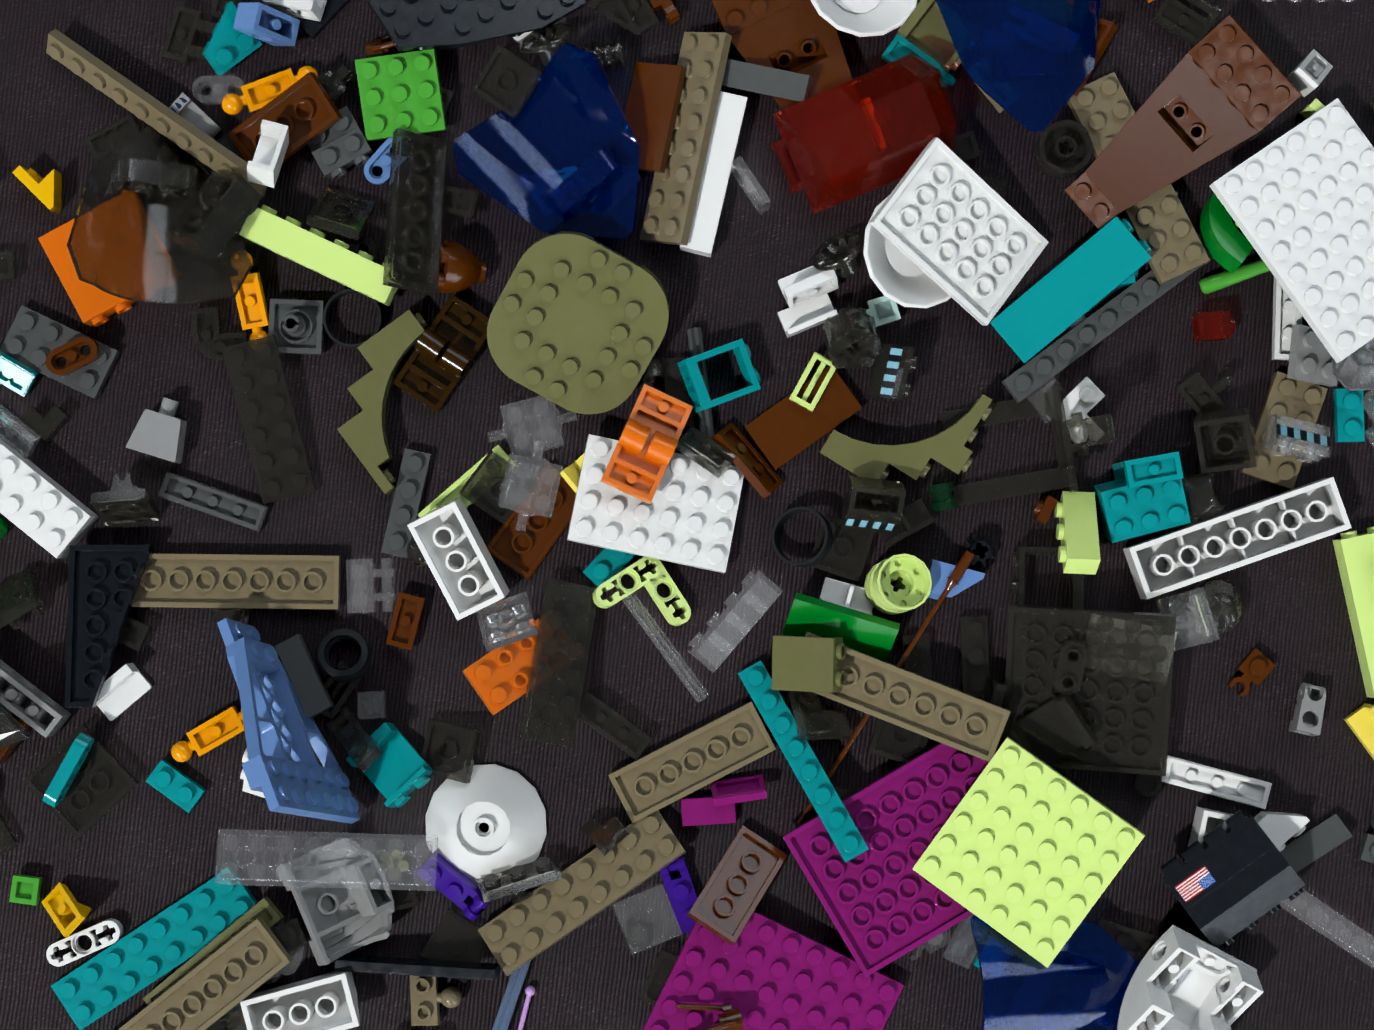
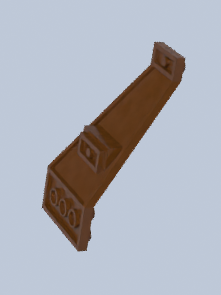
[711,0,882,189]
[1064,14,1302,230]

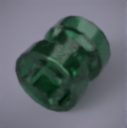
[927,481,959,513]

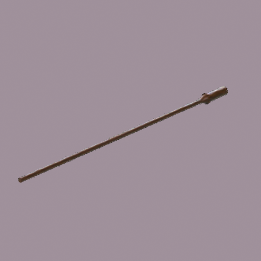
[797,550,975,825]

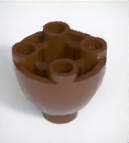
[431,240,487,293]

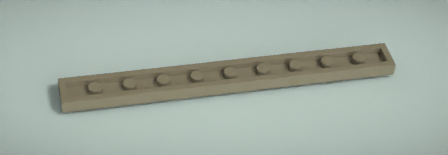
[46,29,267,201]

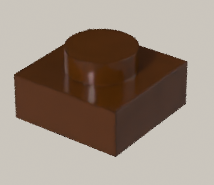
[1032,495,1058,525]

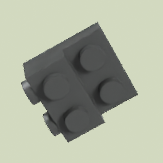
[308,106,374,180]

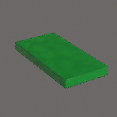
[782,592,900,662]

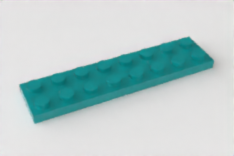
[51,865,257,1030]

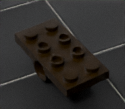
[393,294,489,413]

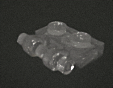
[346,558,396,613]

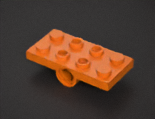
[600,384,693,504]
[462,610,581,715]

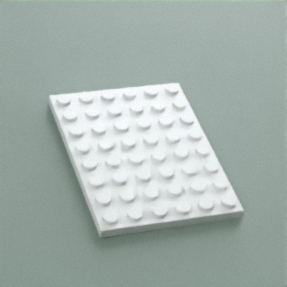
[1209,98,1374,363]

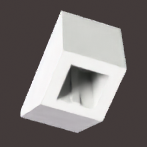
[1254,811,1310,852]

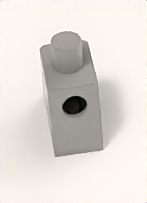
[126,397,187,464]

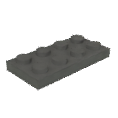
[0,305,120,399]

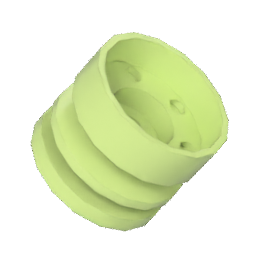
[864,553,932,615]

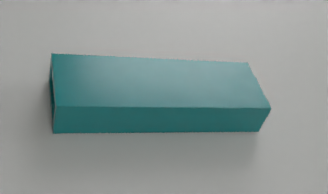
[990,216,1152,364]

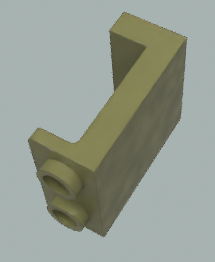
[895,0,981,72]
[772,635,846,693]

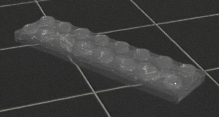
[215,829,438,891]

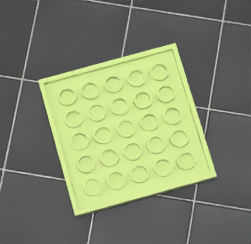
[912,736,1145,968]

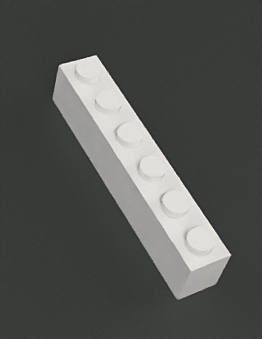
[680,91,748,257]

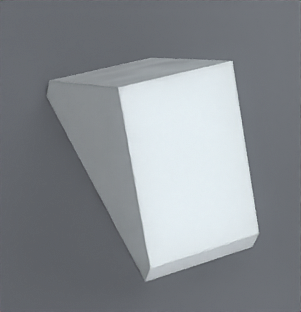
[1287,49,1333,97]

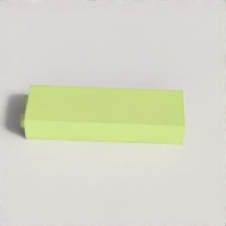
[1333,526,1374,698]

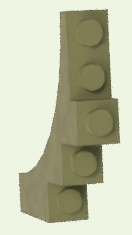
[819,394,993,486]

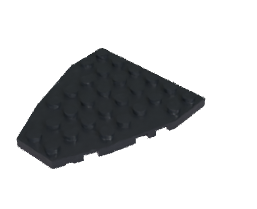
[369,0,586,51]

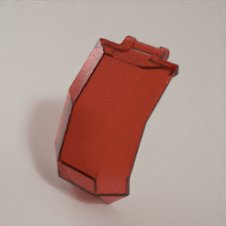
[770,53,960,214]

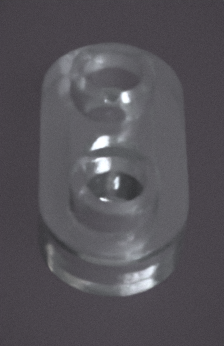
[192,75,246,105]

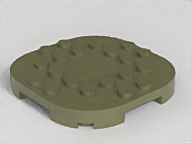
[487,231,669,415]

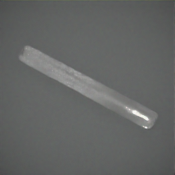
[622,592,708,703]

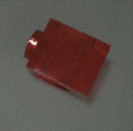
[1192,310,1236,343]

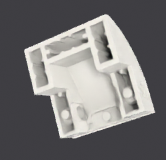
[1117,925,1264,1030]

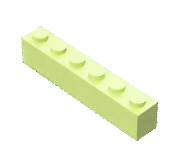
[239,205,403,306]

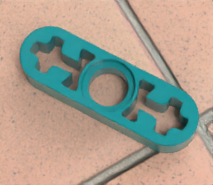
[42,732,94,808]

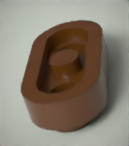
[46,336,100,376]

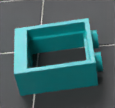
[677,339,761,413]

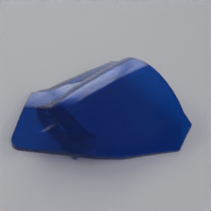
[936,0,1100,133]
[452,43,640,239]
[970,915,1139,1030]

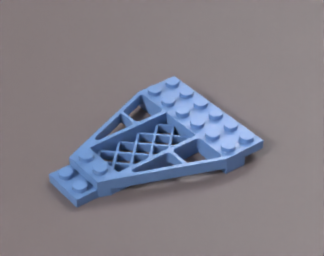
[217,618,360,824]

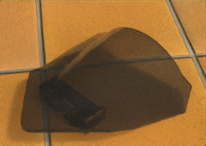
[67,126,252,305]

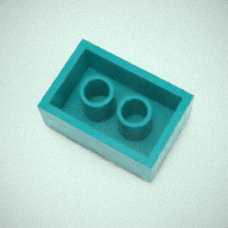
[1094,478,1191,543]

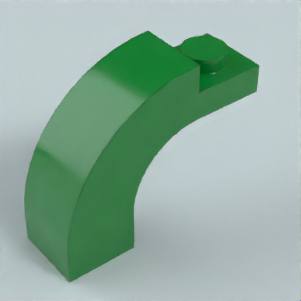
[1200,192,1253,274]

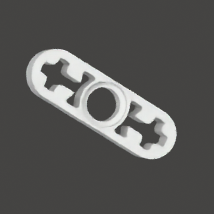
[46,918,123,967]

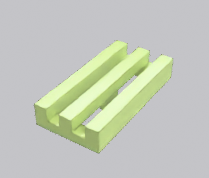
[789,352,838,412]

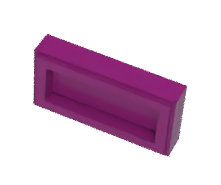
[710,774,767,806]
[681,797,736,826]

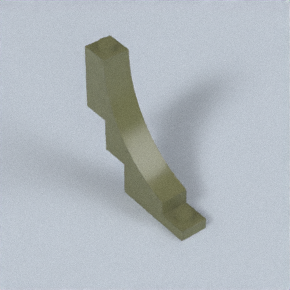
[337,310,428,495]

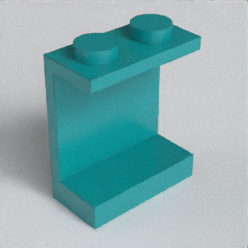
[1112,451,1184,488]
[346,722,434,808]

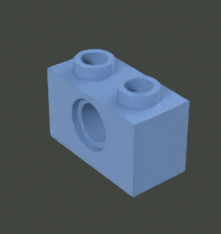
[233,2,300,46]

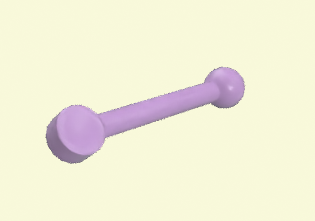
[516,986,536,1030]

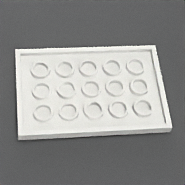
[869,137,1049,326]
[567,434,744,573]

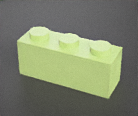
[1054,491,1101,575]

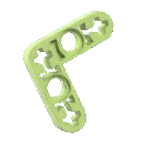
[593,557,691,626]

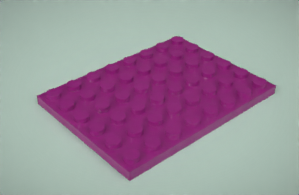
[782,743,988,978]
[642,911,904,1030]

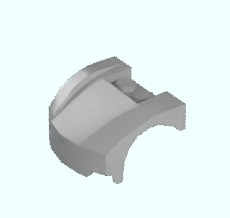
[277,838,395,966]

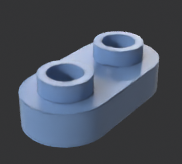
[364,137,409,185]

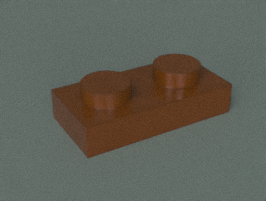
[386,592,426,651]

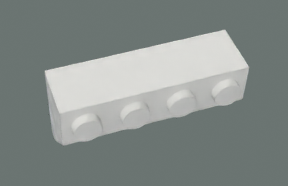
[407,497,510,621]
[240,971,360,1030]

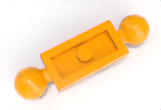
[222,66,318,115]
[231,251,269,351]
[171,706,244,762]

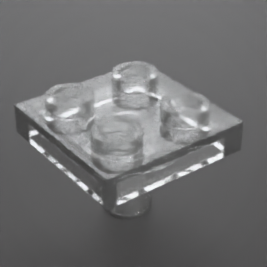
[1156,587,1220,651]

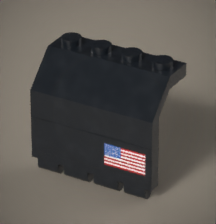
[1160,810,1305,948]

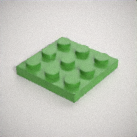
[355,49,447,141]

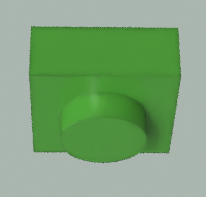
[9,874,43,906]

